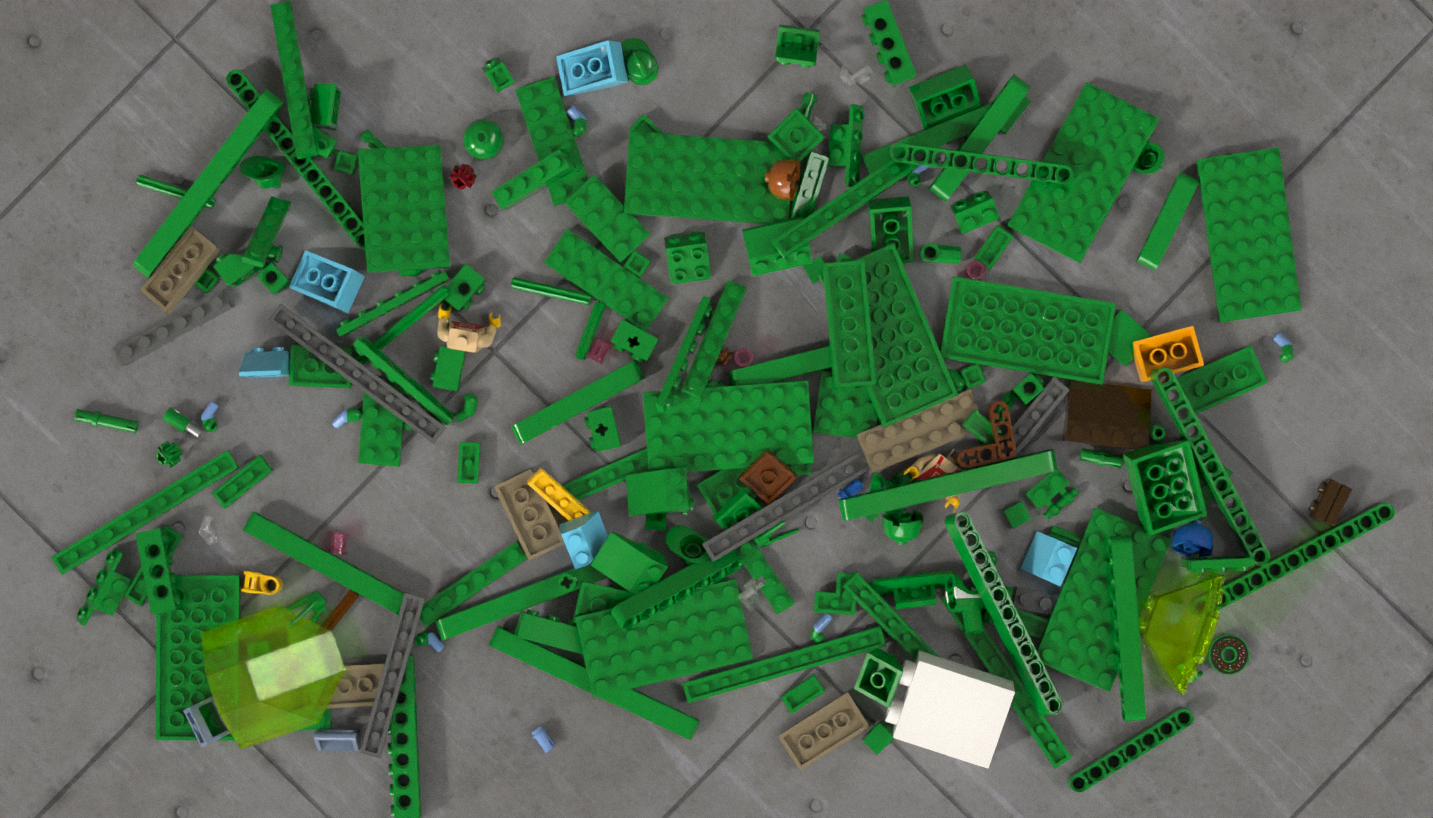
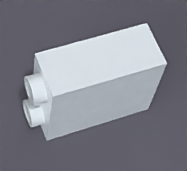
[885,651,1015,768]

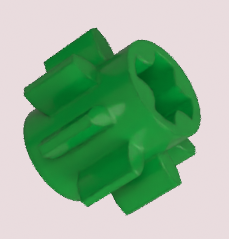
[156,441,182,468]

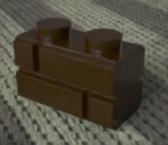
[1308,478,1352,527]

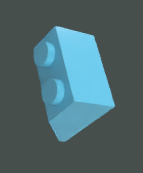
[559,510,608,569]
[1020,531,1077,586]

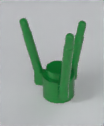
[753,521,799,548]
[277,591,328,633]

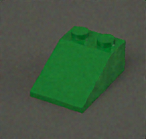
[868,196,914,263]
[626,468,691,516]
[590,531,668,594]

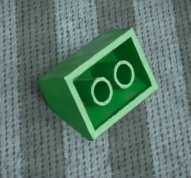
[909,64,981,130]
[742,216,813,277]

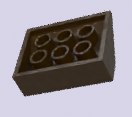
[1062,380,1152,450]

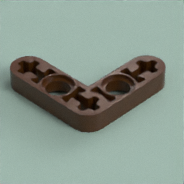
[956,400,1016,468]

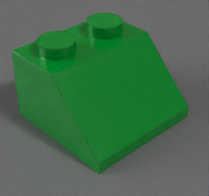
[309,83,342,130]
[213,254,267,288]
[854,648,904,708]

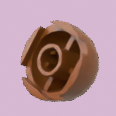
[765,159,800,201]

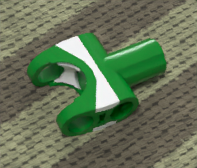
[945,573,987,635]

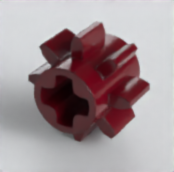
[449,164,477,189]

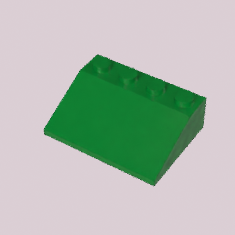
[1123,439,1207,536]

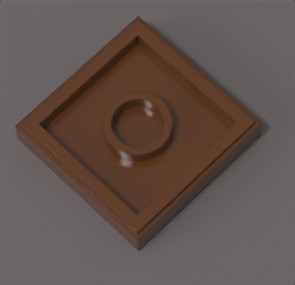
[739,448,797,505]

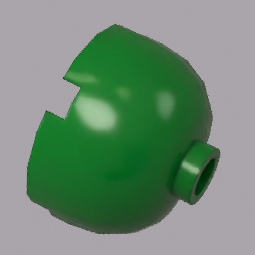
[463,119,504,160]
[882,508,924,545]

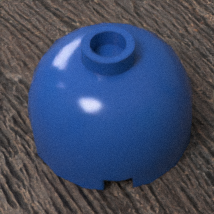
[1172,521,1213,557]

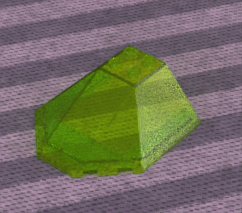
[1139,570,1225,695]
[201,605,345,750]

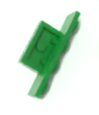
[828,104,865,188]
[77,547,132,626]
[872,570,954,609]

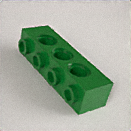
[861,0,917,88]
[135,528,181,615]

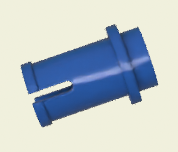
[837,478,864,499]

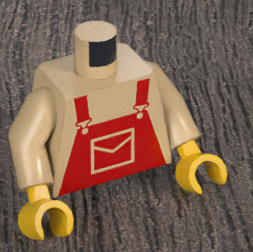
[438,304,501,352]
[903,449,962,512]

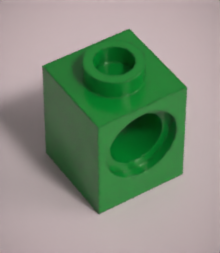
[257,262,291,296]
[1010,373,1045,405]
[862,722,894,755]

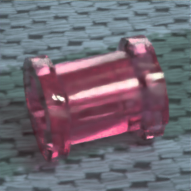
[965,261,985,280]
[586,338,612,364]
[735,348,753,367]
[328,532,349,554]

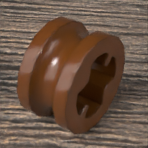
[717,347,735,367]

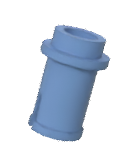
[531,725,556,753]

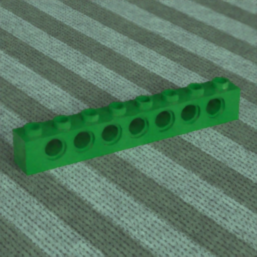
[384,654,422,818]

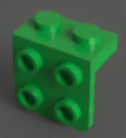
[775,24,820,68]
[664,231,711,284]

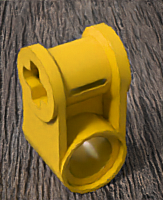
[241,571,283,595]

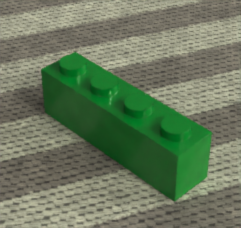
[491,149,576,210]
[514,609,583,654]

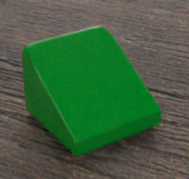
[194,267,220,293]

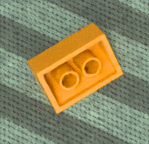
[1133,326,1204,382]

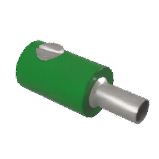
[162,407,201,438]

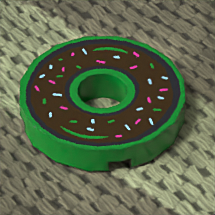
[1207,634,1250,675]

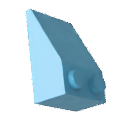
[556,40,628,96]
[288,250,365,313]
[239,347,290,378]

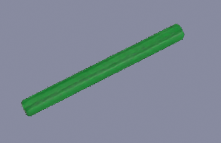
[354,285,450,365]

